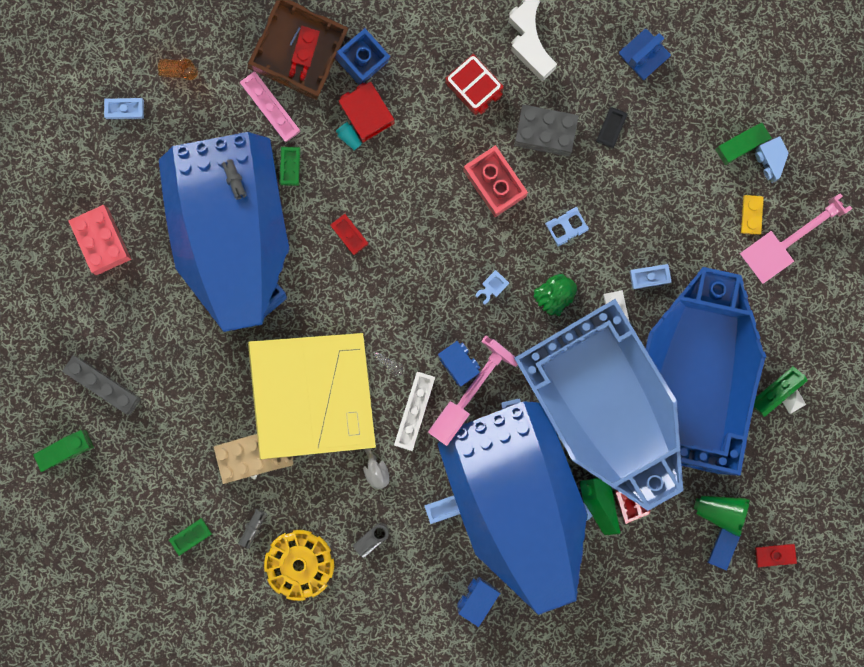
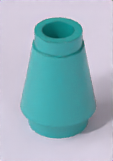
[336,122,362,151]

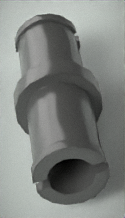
[221,159,247,200]
[238,508,267,549]

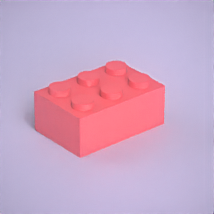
[463,145,528,217]
[68,205,131,275]

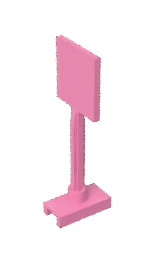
[740,193,852,284]
[428,336,518,446]

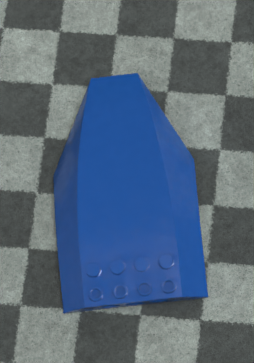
[159,132,290,332]
[645,267,766,476]
[437,402,588,615]

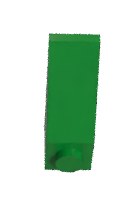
[33,430,94,472]
[579,477,621,535]

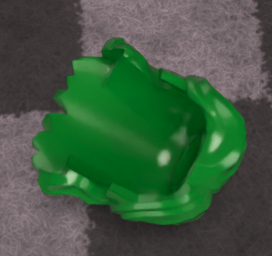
[534,274,577,316]

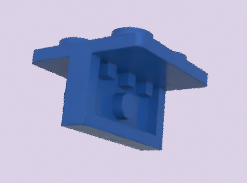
[619,29,671,80]

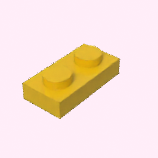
[741,195,764,235]

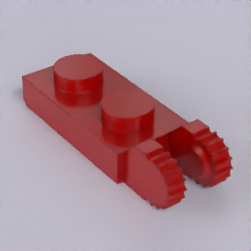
[288,26,320,81]

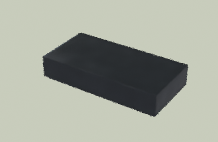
[596,107,628,149]

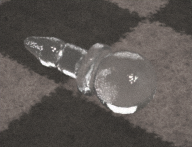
[374,352,405,377]

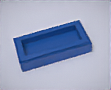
[707,528,741,571]

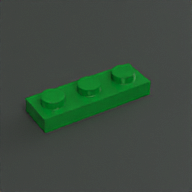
[753,366,808,417]

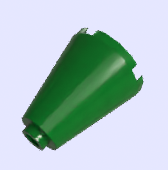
[694,495,750,537]

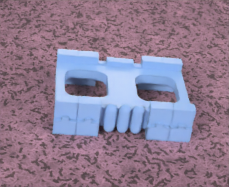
[545,207,589,247]

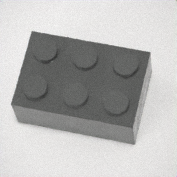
[514,105,579,157]

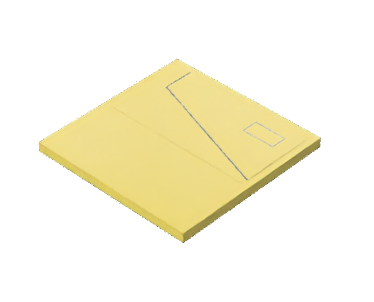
[248,333,376,460]

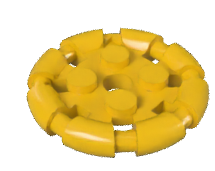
[264,530,334,601]

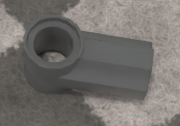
[353,523,389,558]

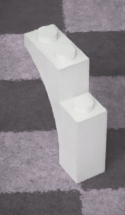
[508,0,557,82]

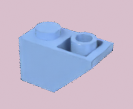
[755,136,788,183]

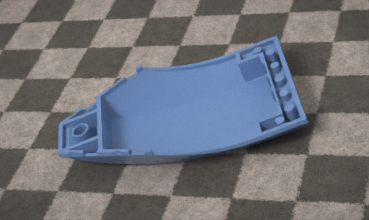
[514,299,683,511]

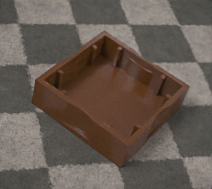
[247,0,349,100]

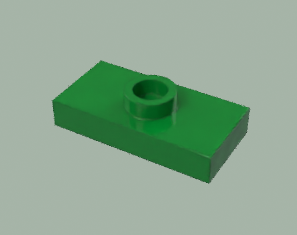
[280,147,301,186]
[169,518,213,556]

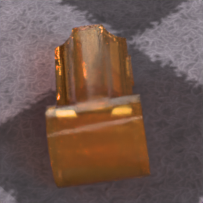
[158,59,198,80]

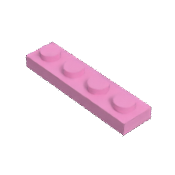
[240,72,301,143]

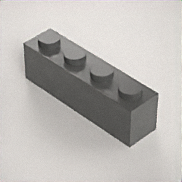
[62,355,141,415]

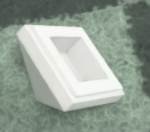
[782,390,806,414]

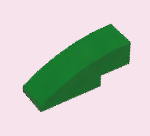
[715,123,772,165]

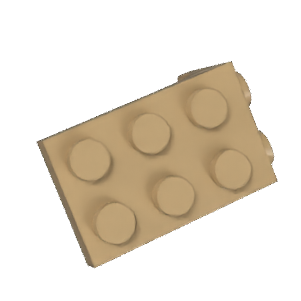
[214,434,293,484]

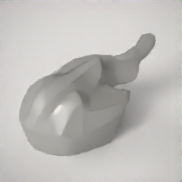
[363,448,389,489]

